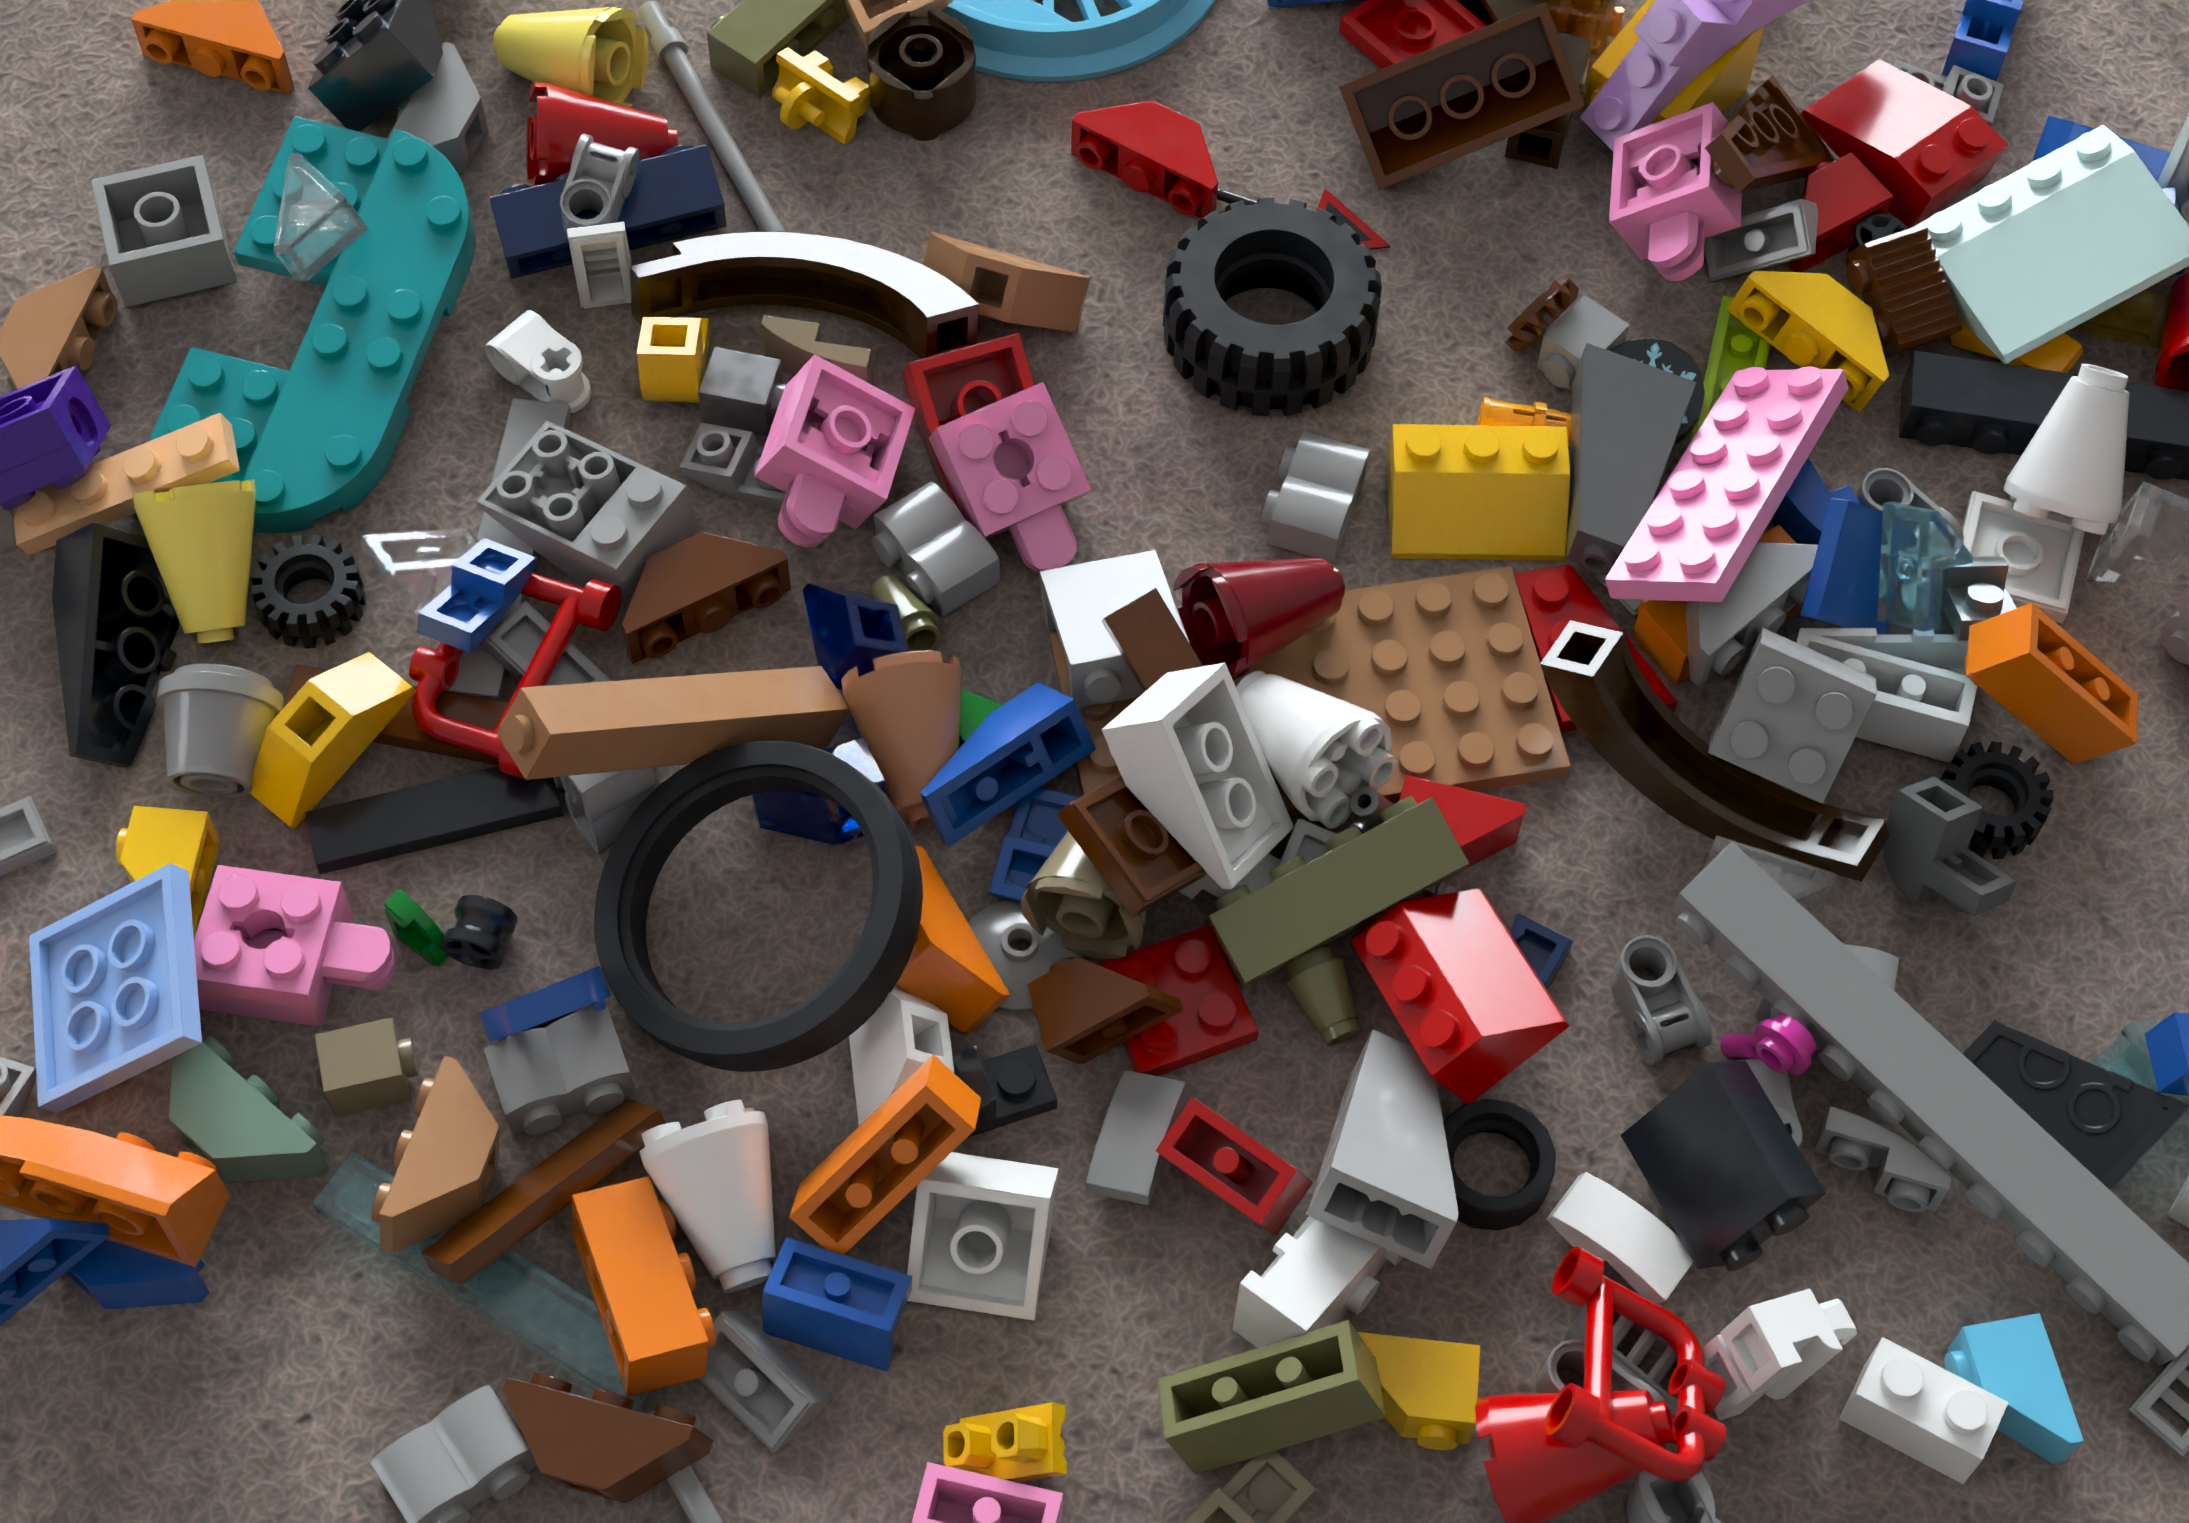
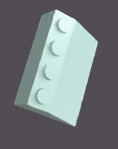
[1912,125,2189,364]

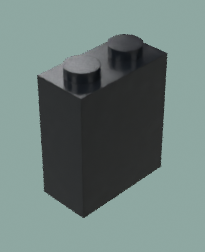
[1621,1060,1826,1271]

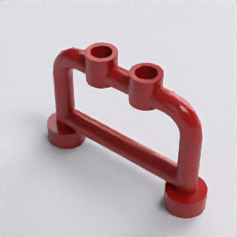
[409,573,621,780]
[1545,1246,1726,1482]

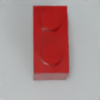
[1155,1097,1313,1236]

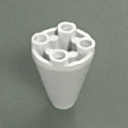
[2003,364,2130,535]
[1236,671,1397,829]
[639,1100,776,1293]

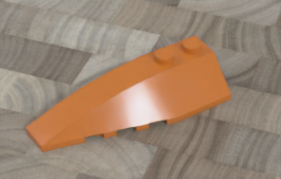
[0,1115,230,1267]

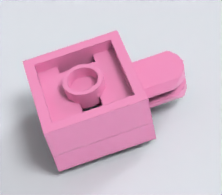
[1609,102,1742,281]
[754,354,916,548]
[929,382,1092,573]
[194,865,396,1027]

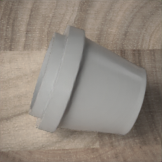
[156,664,284,798]

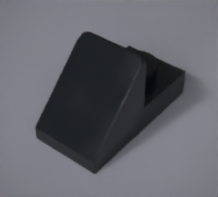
[953,1044,1057,1138]

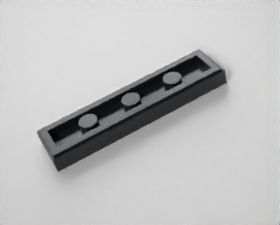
[305,766,563,874]

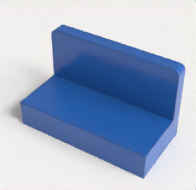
[762,1237,912,1371]

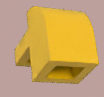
[637,317,710,403]

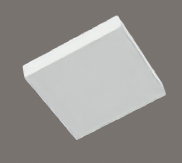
[1955,491,2085,624]

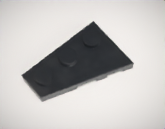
[1963,1020,2189,1191]

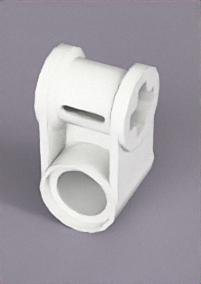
[484,310,592,413]

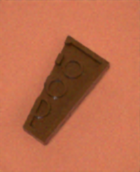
[1705,75,1836,193]

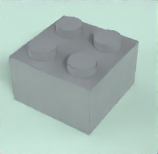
[91,155,237,308]
[1708,628,1877,804]

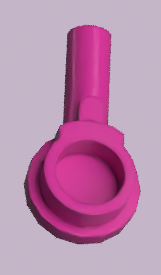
[1720,1014,1817,1075]

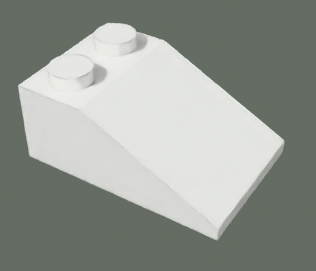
[1102,663,1294,890]

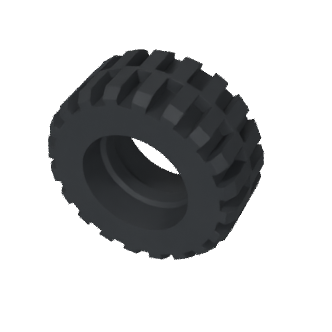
[1163,197,1382,417]

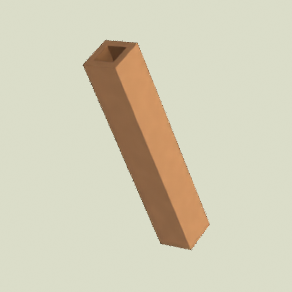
[497,666,850,780]

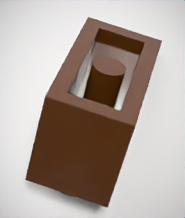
[1027,956,1184,1064]

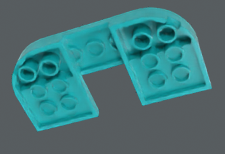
[148,116,476,534]

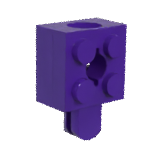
[0,365,111,510]

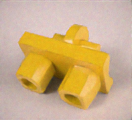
[772,47,870,145]
[943,1402,1067,1482]

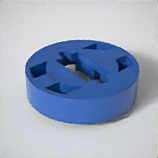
[478,966,611,1043]

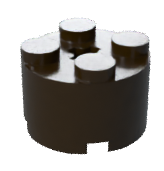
[867,10,977,141]

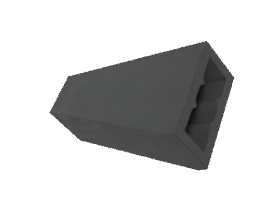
[1567,343,1696,575]

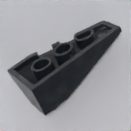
[52,522,180,767]

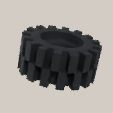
[250,534,366,649]
[1940,741,2054,859]

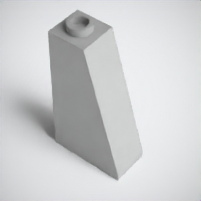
[1307,1030,1459,1269]

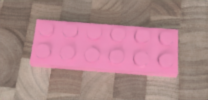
[1605,366,1848,602]

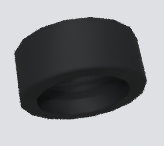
[1443,1099,1556,1231]

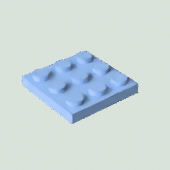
[29,863,202,1114]

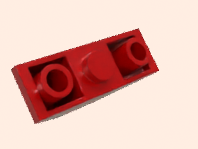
[1071,100,1218,219]

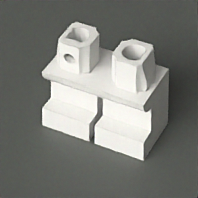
[1702,1289,1857,1421]

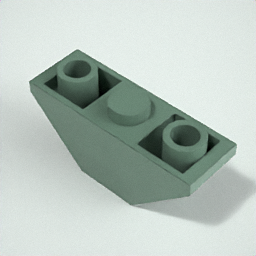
[168,1036,329,1183]

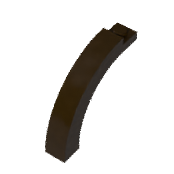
[630,232,979,359]
[1540,620,1890,882]

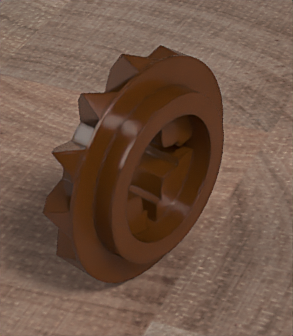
[1505,278,1579,351]

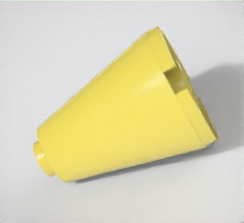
[493,7,649,107]
[133,479,256,644]

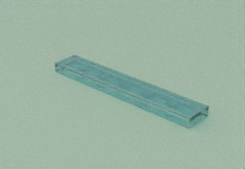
[312,1152,651,1411]

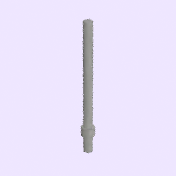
[638,1,786,232]

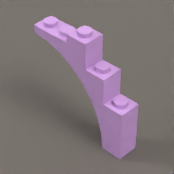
[1580,0,1812,151]

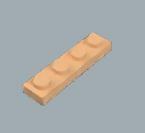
[12,413,240,555]

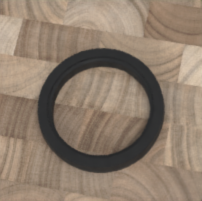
[594,741,923,1072]

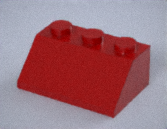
[1351,888,1570,1105]

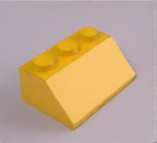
[1386,424,1570,561]

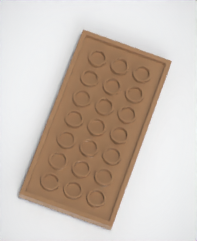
[1050,566,1571,820]

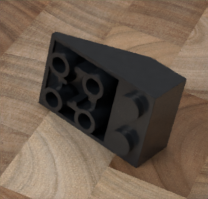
[308,0,443,132]

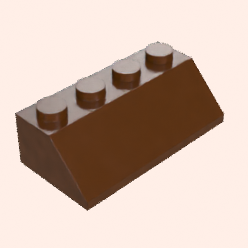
[1339,2,1585,190]

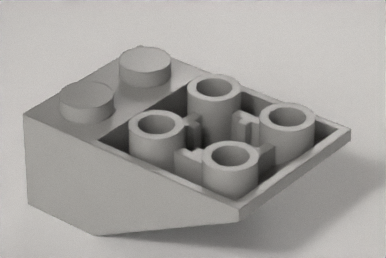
[476,421,699,609]

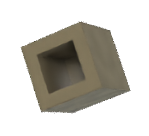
[315,1017,419,1117]

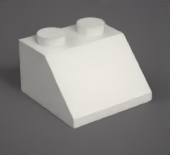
[907,1152,1059,1321]

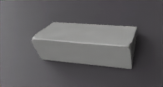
[1704,199,1818,283]
[698,1310,832,1454]

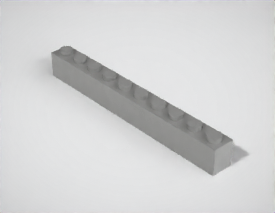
[1671,842,2189,1366]

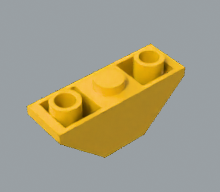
[1726,271,1889,412]
[249,652,416,830]

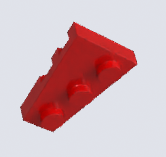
[1514,564,1678,733]

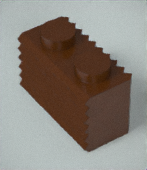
[1846,224,1962,359]

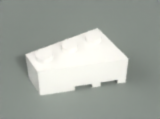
[1795,628,1977,762]
[1233,1208,1404,1348]

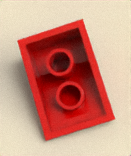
[1802,59,2008,229]
[902,333,1035,519]

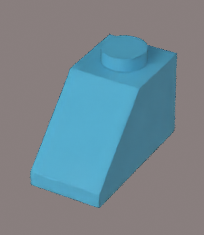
[1944,1313,2084,1464]

